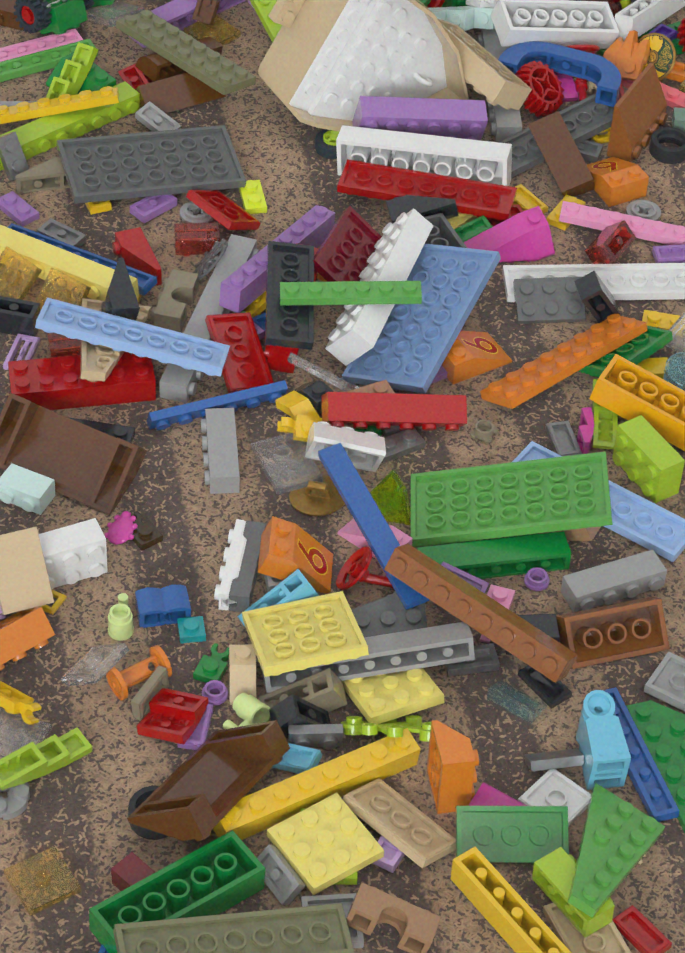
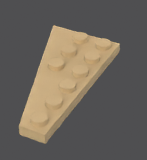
[81,298,151,382]

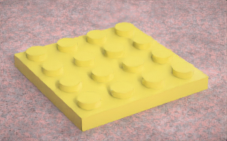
[242,591,369,677]

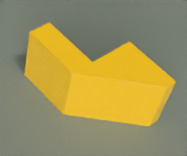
[275,390,319,420]

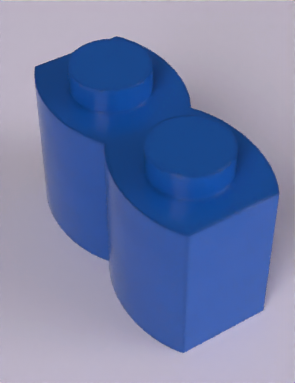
[135,584,191,628]

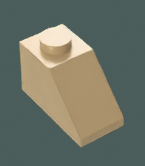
[229,644,256,705]

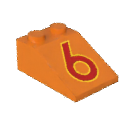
[587,157,649,207]
[442,331,512,385]
[258,516,333,594]

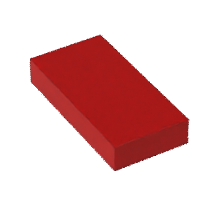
[612,905,672,953]

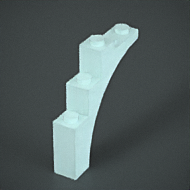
[428,6,495,31]

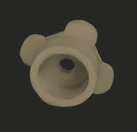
[470,419,498,443]

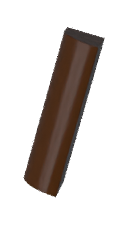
[135,37,223,82]
[135,72,226,113]
[527,111,595,196]

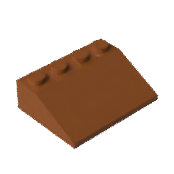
[607,62,668,162]

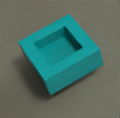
[177,616,206,644]

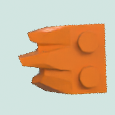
[603,30,650,81]

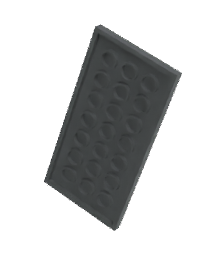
[57,125,246,204]

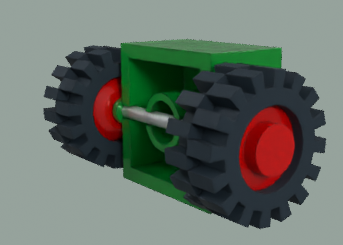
[14,0,95,35]

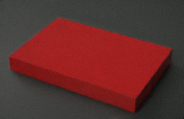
[186,190,261,230]

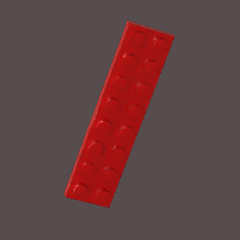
[337,159,517,220]

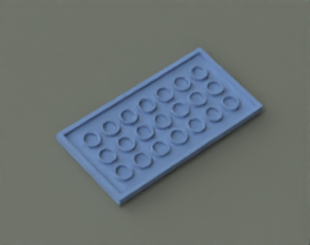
[342,244,501,394]

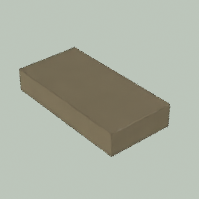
[131,665,169,721]

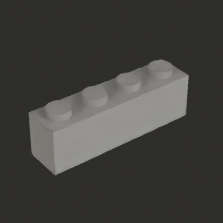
[201,408,240,494]
[560,549,667,612]

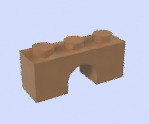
[346,883,441,953]

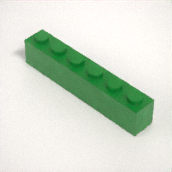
[417,531,571,579]

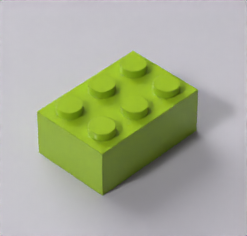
[612,415,685,503]

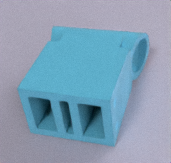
[576,690,631,790]

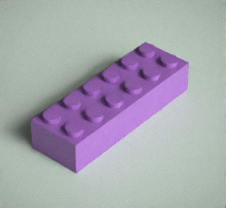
[352,96,488,141]

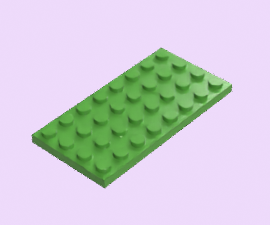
[411,451,613,547]

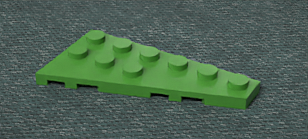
[568,783,666,918]

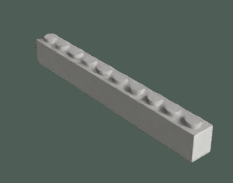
[159,234,260,403]

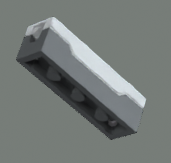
[214,519,266,613]

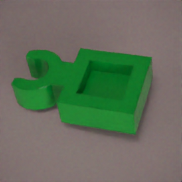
[193,643,229,683]

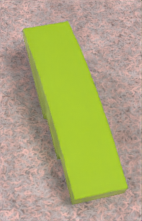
[46,42,98,99]
[592,379,618,450]
[0,727,92,790]

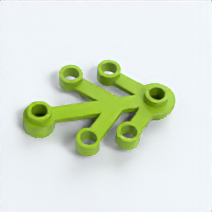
[341,715,431,742]

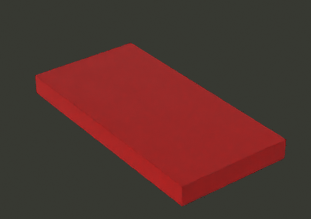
[205,312,274,393]

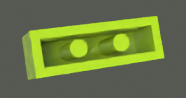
[532,847,615,938]

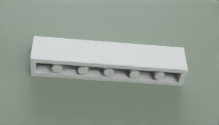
[615,0,685,41]

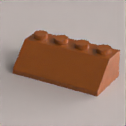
[556,597,670,669]

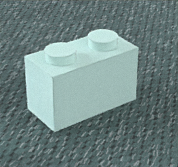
[0,463,56,515]

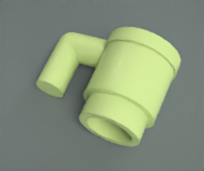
[108,593,134,641]
[223,693,271,729]

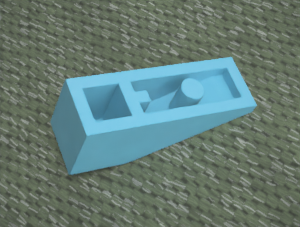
[237,569,319,628]

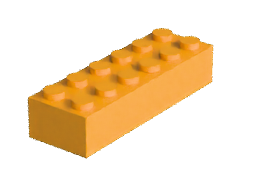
[589,354,685,452]

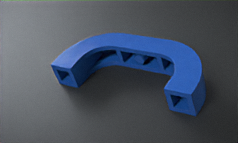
[498,41,621,107]

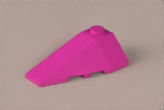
[463,206,555,263]

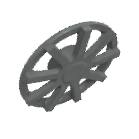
[193,238,228,280]

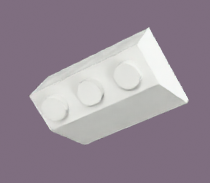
[305,421,386,472]

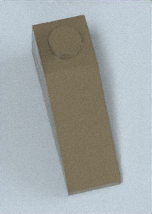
[15,156,69,194]
[258,668,347,720]

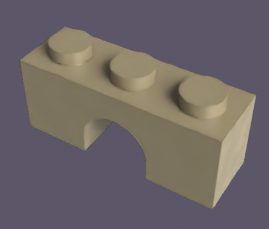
[150,269,199,333]

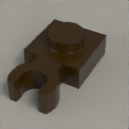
[132,511,163,551]

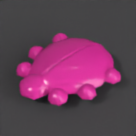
[104,511,138,545]

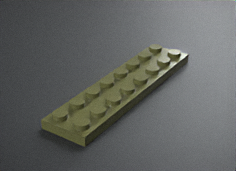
[116,10,256,95]
[113,903,355,953]

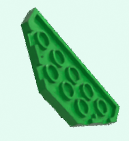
[626,700,685,833]

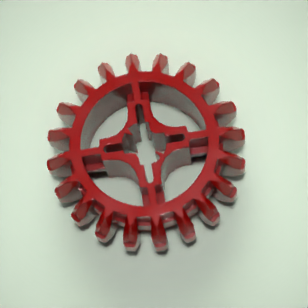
[515,61,565,117]

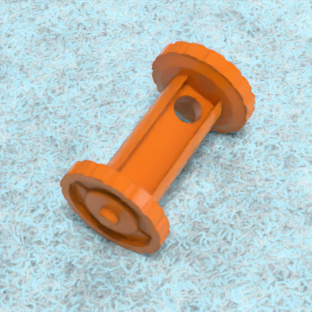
[106,645,172,701]

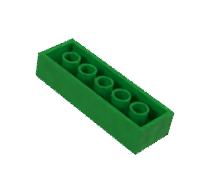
[89,830,266,953]

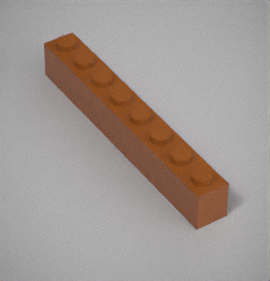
[384,543,578,683]

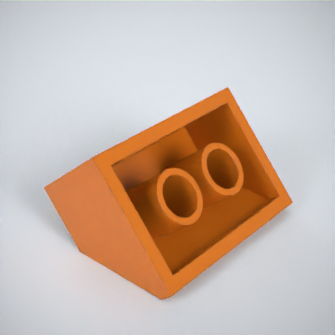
[0,607,55,670]
[427,720,479,814]

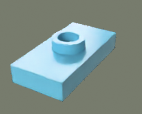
[272,743,322,774]

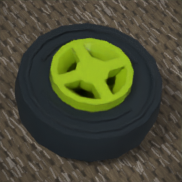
[314,129,340,159]

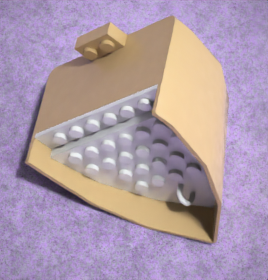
[258,0,469,131]

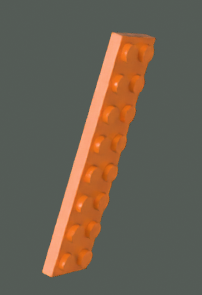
[480,314,648,409]

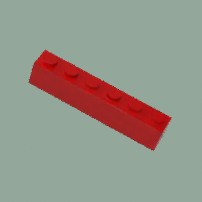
[322,392,467,431]

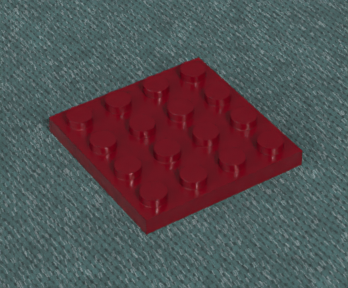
[313,206,382,282]

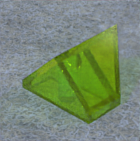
[370,469,411,525]

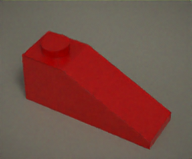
[112,227,162,286]

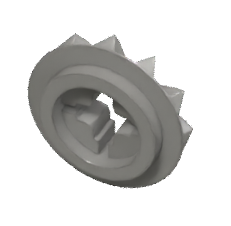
[626,200,661,221]
[180,201,214,227]

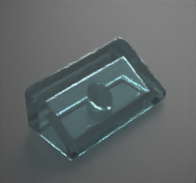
[487,681,546,724]

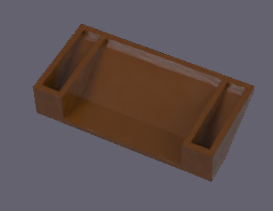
[0,393,147,515]
[127,720,290,841]

